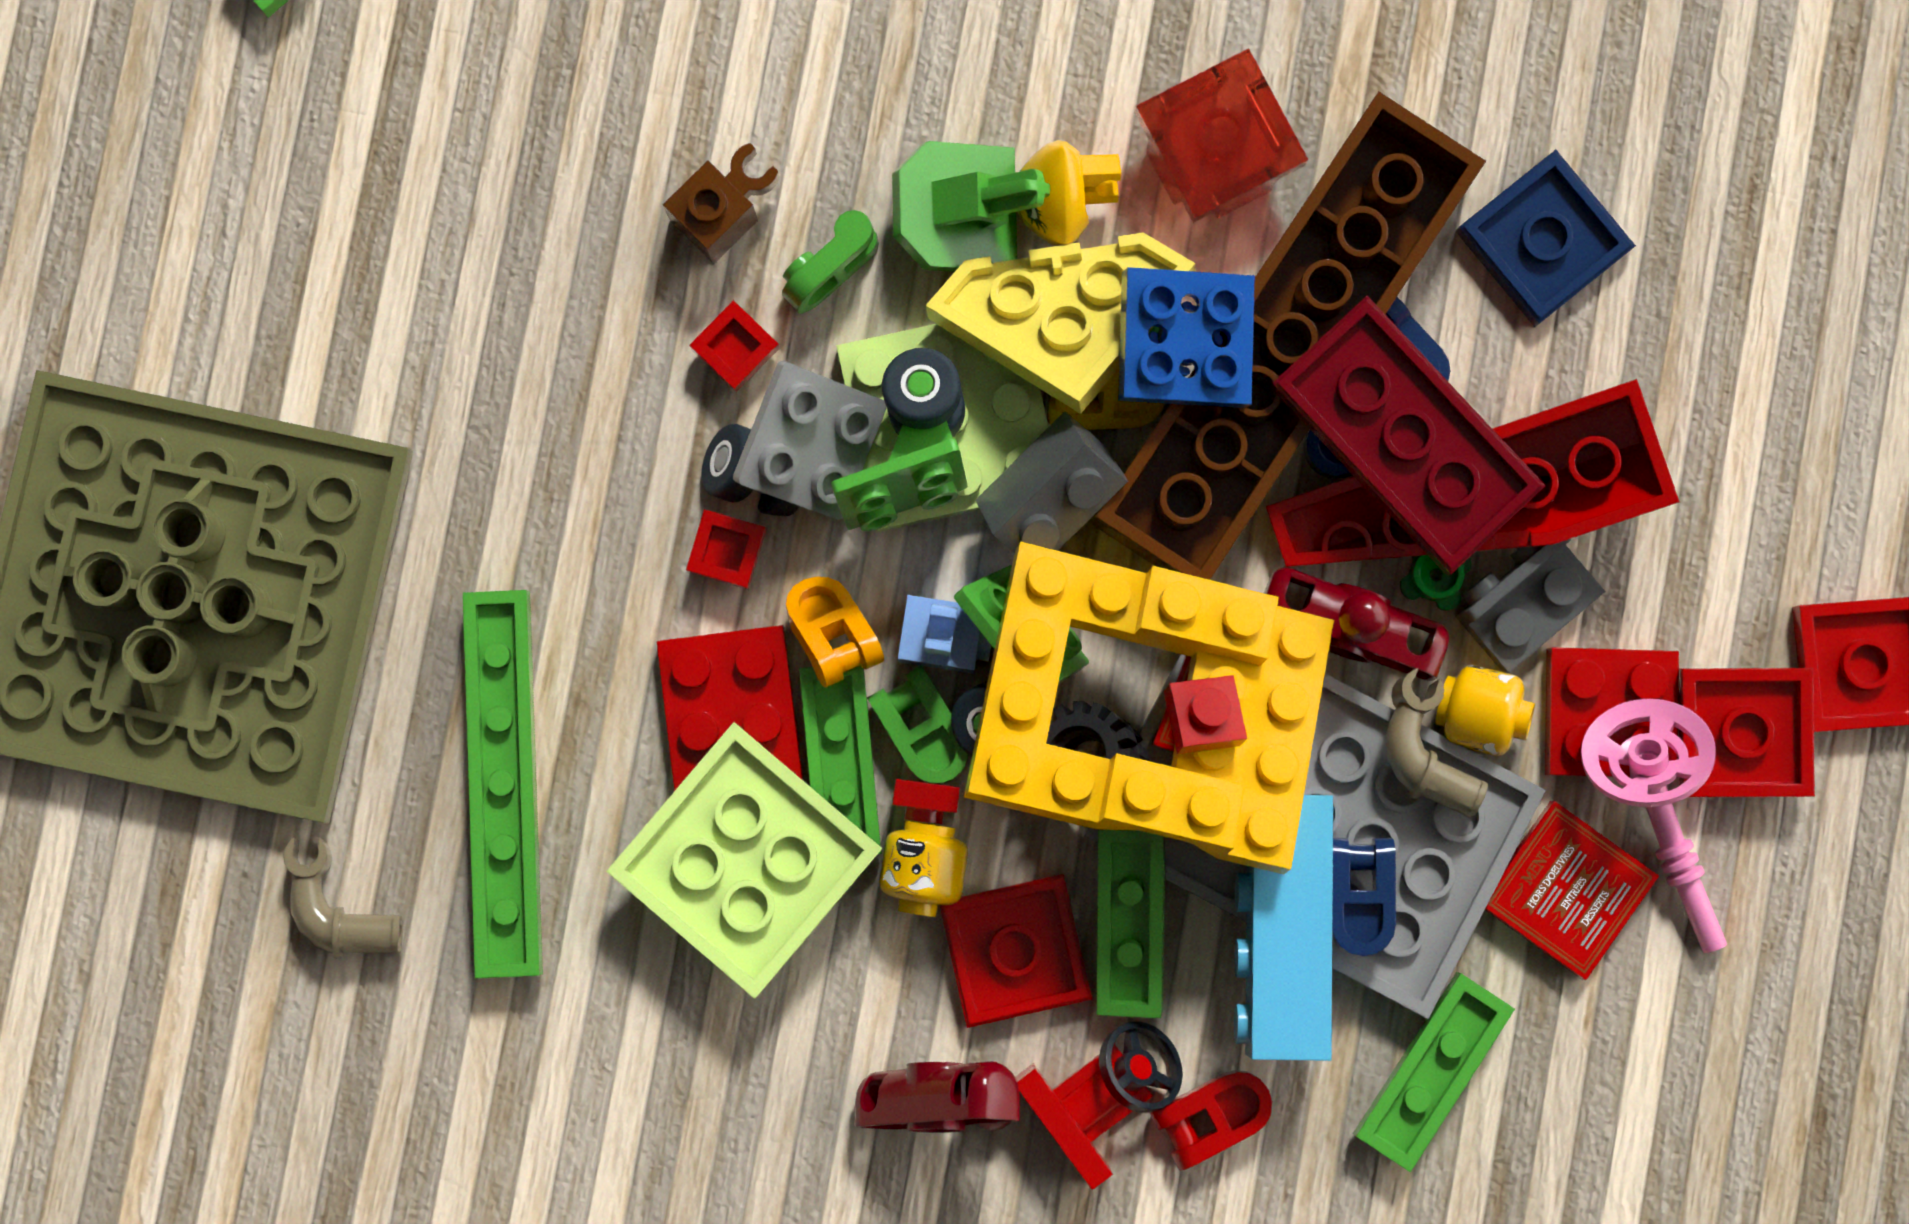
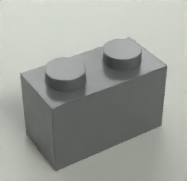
[975,411,1128,553]

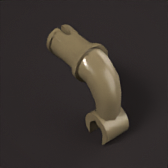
[1386,668,1488,818]
[283,838,403,959]

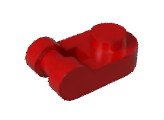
[1150,1070,1273,1171]

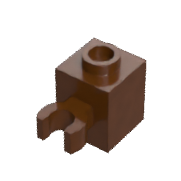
[663,143,780,264]

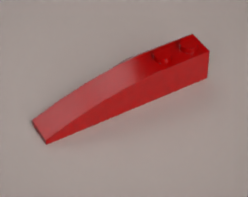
[1266,379,1680,567]

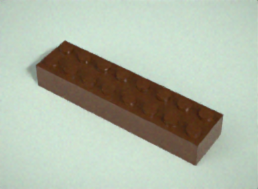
[1092,91,1486,580]

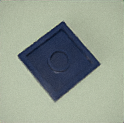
[1455,149,1636,327]

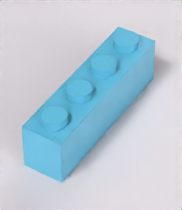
[1234,795,1333,1061]

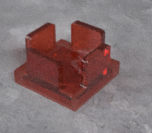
[1134,48,1308,223]

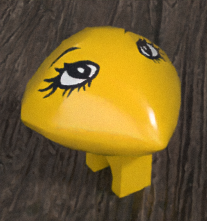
[1018,140,1121,246]

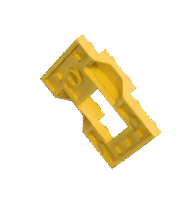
[964,542,1334,875]

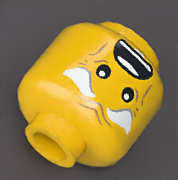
[1435,665,1535,756]
[879,820,968,917]

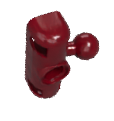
[1264,567,1449,681]
[855,1061,1020,1133]

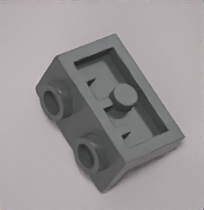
[1455,539,1606,673]

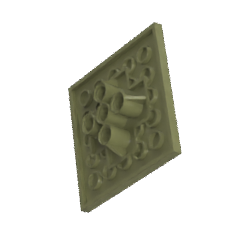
[0,370,413,823]

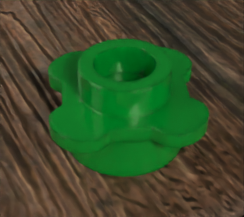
[1400,555,1472,611]

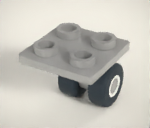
[702,361,887,520]

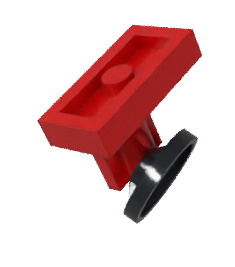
[1015,1022,1183,1190]

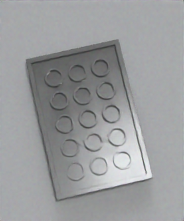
[1085,654,1546,1019]

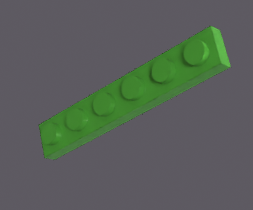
[463,590,543,979]

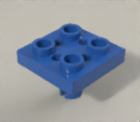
[1118,267,1255,408]

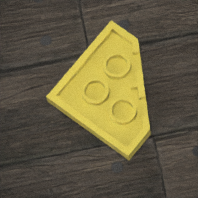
[926,232,1196,414]

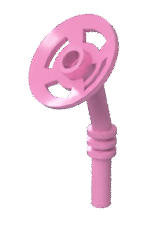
[1581,699,1727,953]

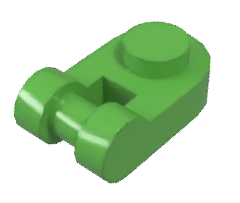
[782,210,879,314]
[867,665,968,784]

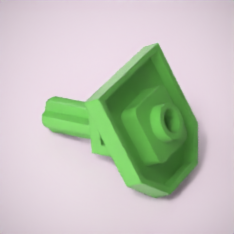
[892,141,1051,272]

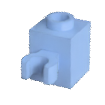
[898,595,991,674]

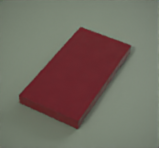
[1270,296,1546,576]

